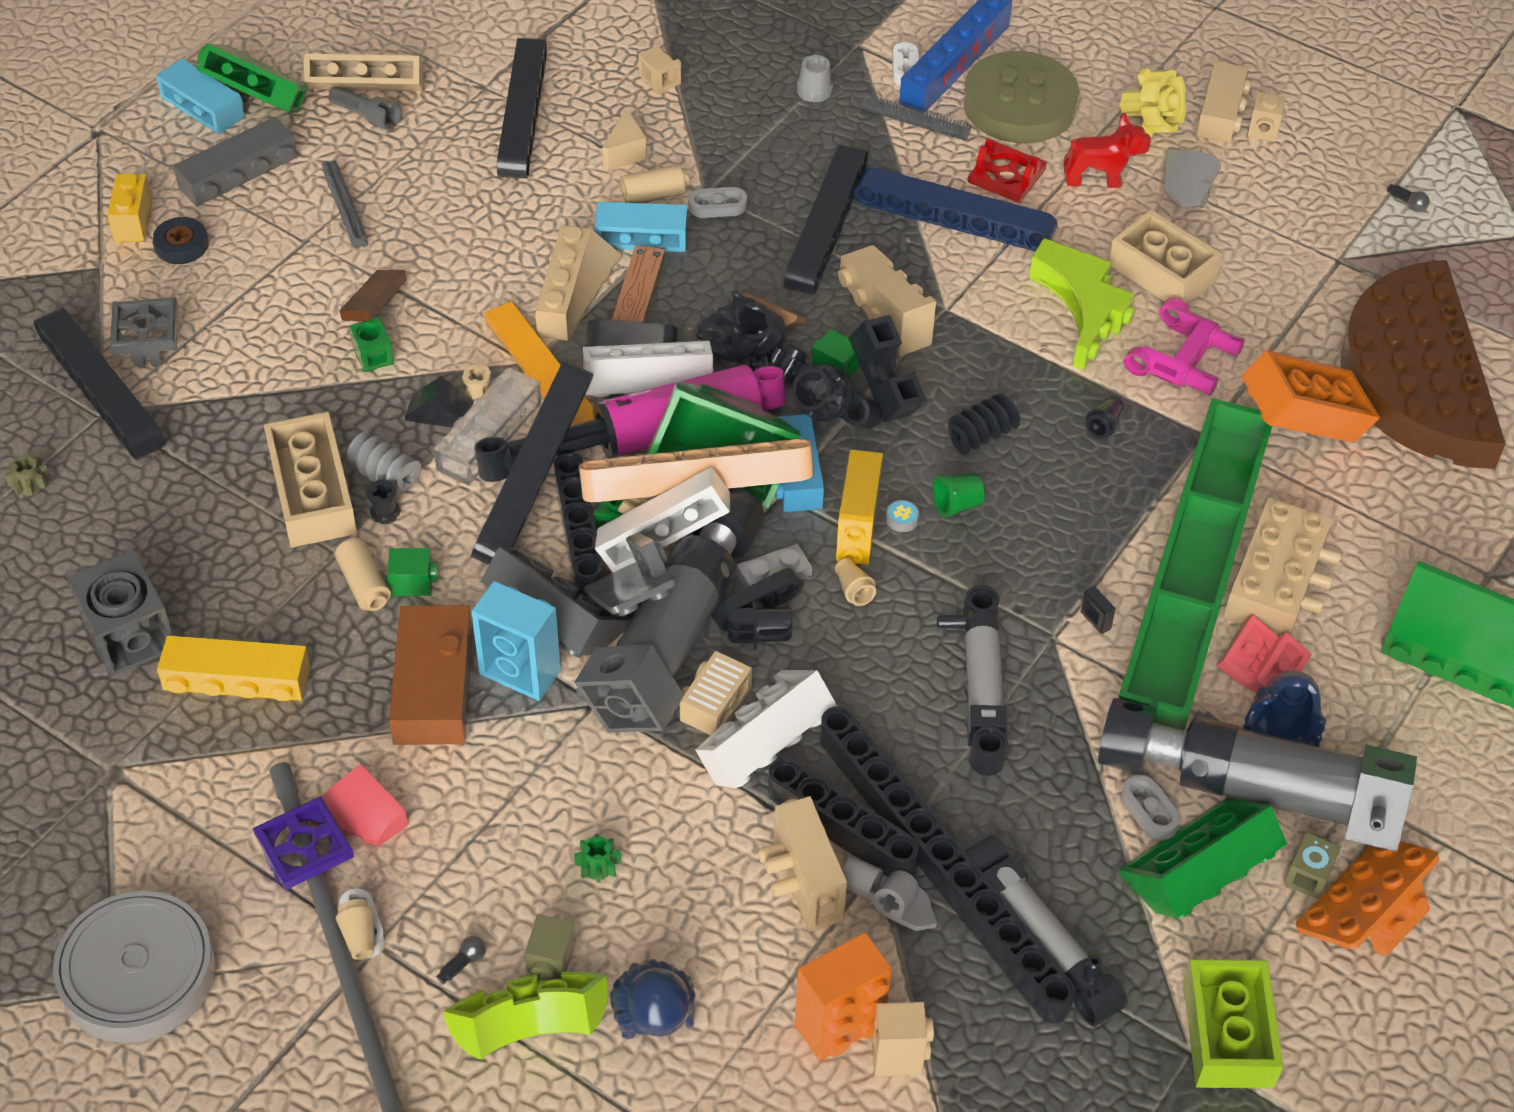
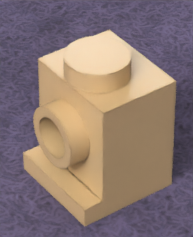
[638,46,681,94]

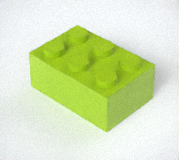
[1183,959,1283,1089]

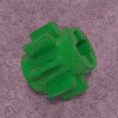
[574,834,621,883]

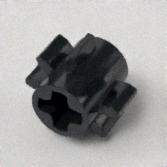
[769,344,808,383]

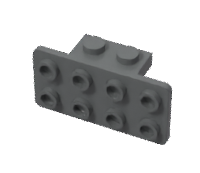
[584,532,677,616]

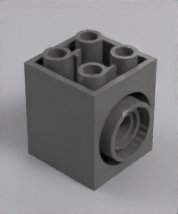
[67,550,173,677]

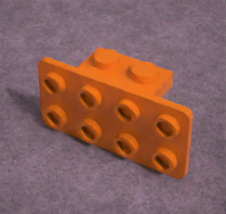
[1296,841,1440,956]

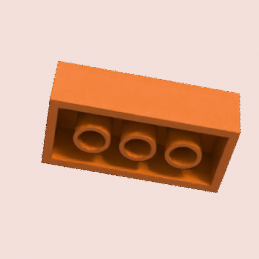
[1241,350,1380,443]

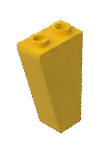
[836,450,883,565]

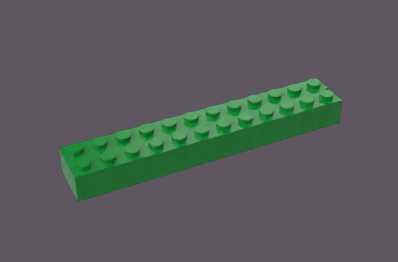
[1118,398,1272,730]

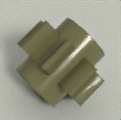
[5,455,50,496]

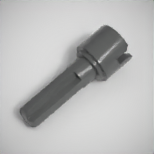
[327,87,402,131]

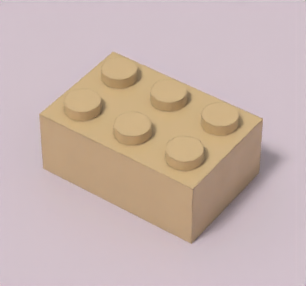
[1109,210,1223,305]

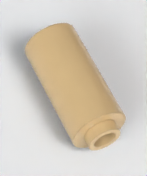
[620,164,689,203]
[335,538,391,611]

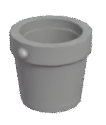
[797,55,833,102]

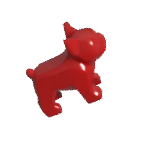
[1063,113,1151,188]

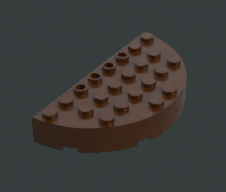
[1341,260,1506,469]

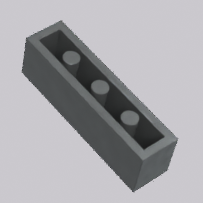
[173,117,297,207]

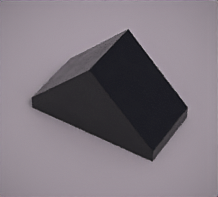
[405,376,476,430]

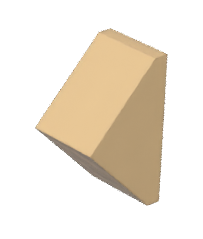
[602,111,647,171]

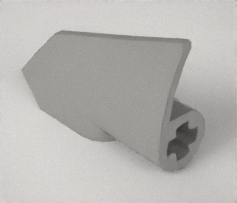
[1164,150,1221,208]
[842,856,937,931]

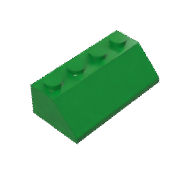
[1118,798,1287,919]

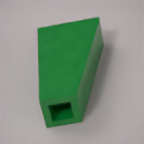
[197,43,309,113]

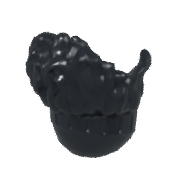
[696,290,786,362]

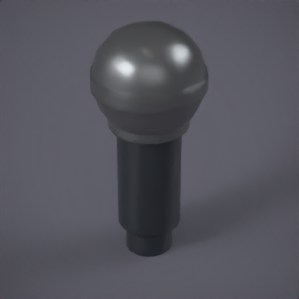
[1387,184,1430,212]
[436,936,486,985]

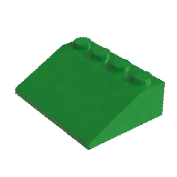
[1381,561,1514,709]

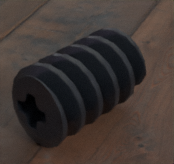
[948,393,1020,455]

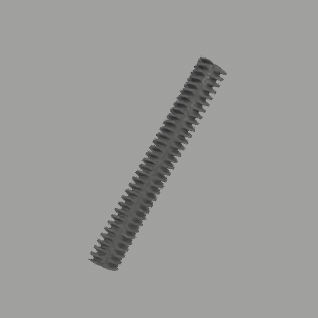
[859,93,972,141]
[322,160,369,249]

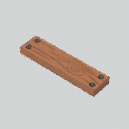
[612,245,665,323]

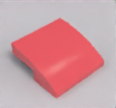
[1216,614,1312,693]

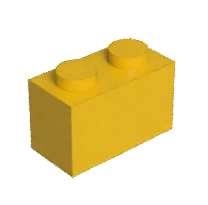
[107,173,152,242]

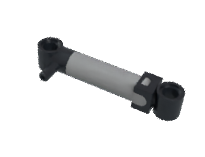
[937,585,1008,776]
[964,835,1128,1027]

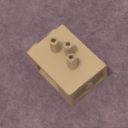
[757,796,847,932]

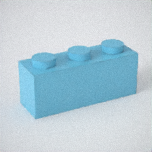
[156,59,245,134]
[595,202,688,252]

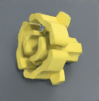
[1120,68,1186,138]

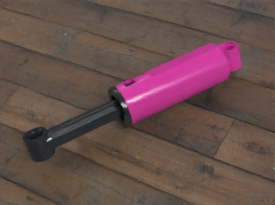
[474,365,786,482]

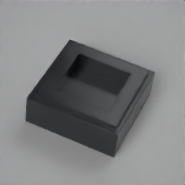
[1081,586,1116,634]

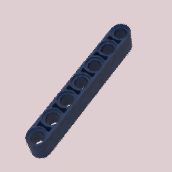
[854,167,1058,251]

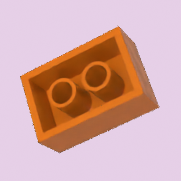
[795,932,892,1061]

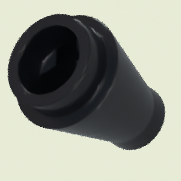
[1086,396,1124,438]

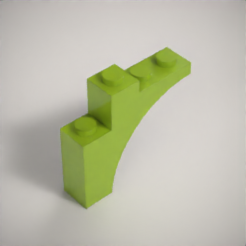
[1029,238,1136,370]

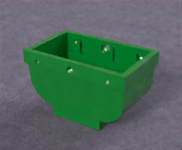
[646,382,801,509]

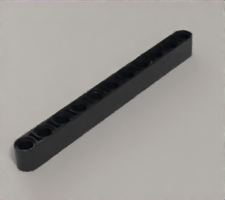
[820,707,1075,1023]

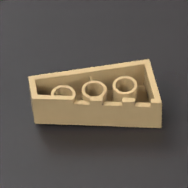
[838,245,936,357]

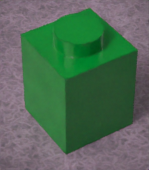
[811,329,860,378]
[387,548,439,596]

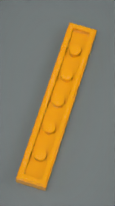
[484,301,594,426]

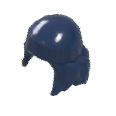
[1243,670,1326,747]
[610,959,696,1039]

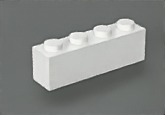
[583,341,713,398]
[595,467,730,573]

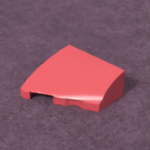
[310,764,408,847]

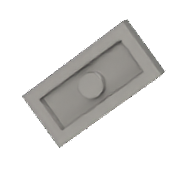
[737,544,812,588]

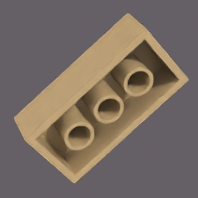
[264,412,357,548]

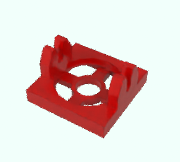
[968,138,1047,203]

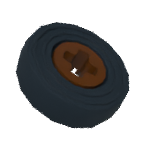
[153,217,208,264]

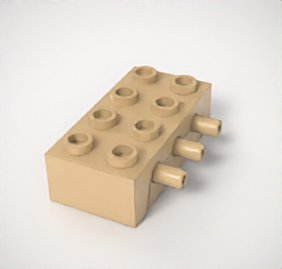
[1223,497,1342,637]

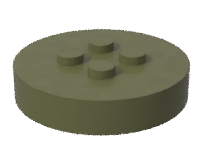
[963,51,1079,143]

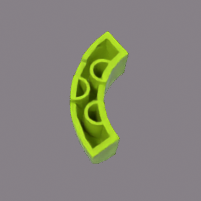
[443,972,608,1060]

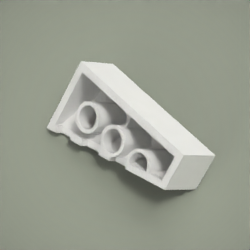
[695,670,837,788]

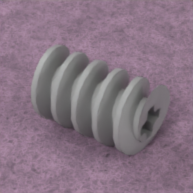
[346,431,421,495]

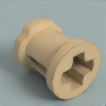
[463,364,493,407]

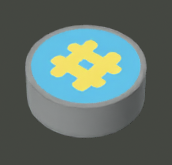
[886,500,919,532]

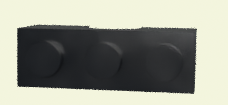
[848,315,927,423]

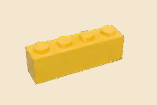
[157,636,310,701]

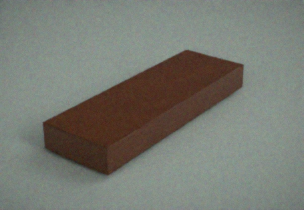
[339,270,407,321]

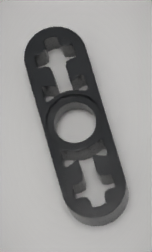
[711,568,803,631]

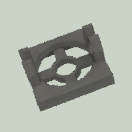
[110,297,178,369]

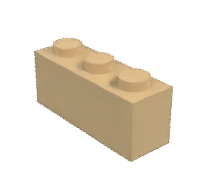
[1197,61,1251,143]

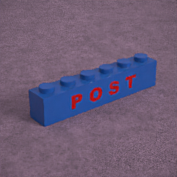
[899,0,1012,114]

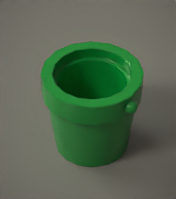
[932,474,985,517]

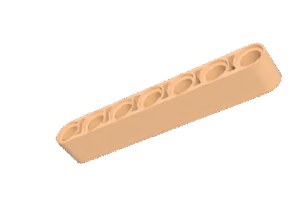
[579,439,814,502]

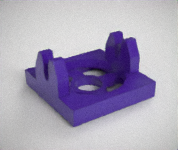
[253,796,354,890]

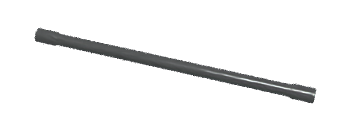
[269,762,405,1112]

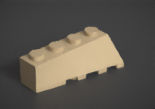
[535,225,622,341]

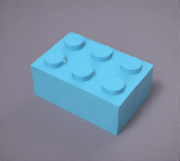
[472,581,561,701]

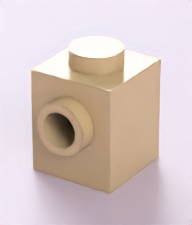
[1247,92,1286,142]

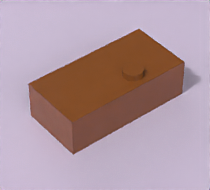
[389,605,473,745]

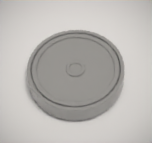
[53,891,216,1043]

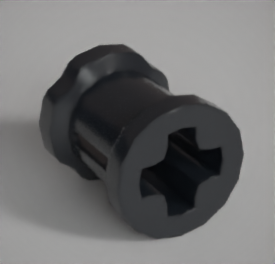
[367,480,400,524]

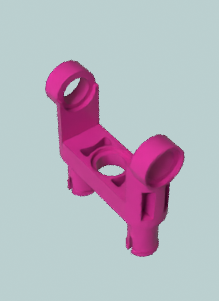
[1124,298,1245,396]

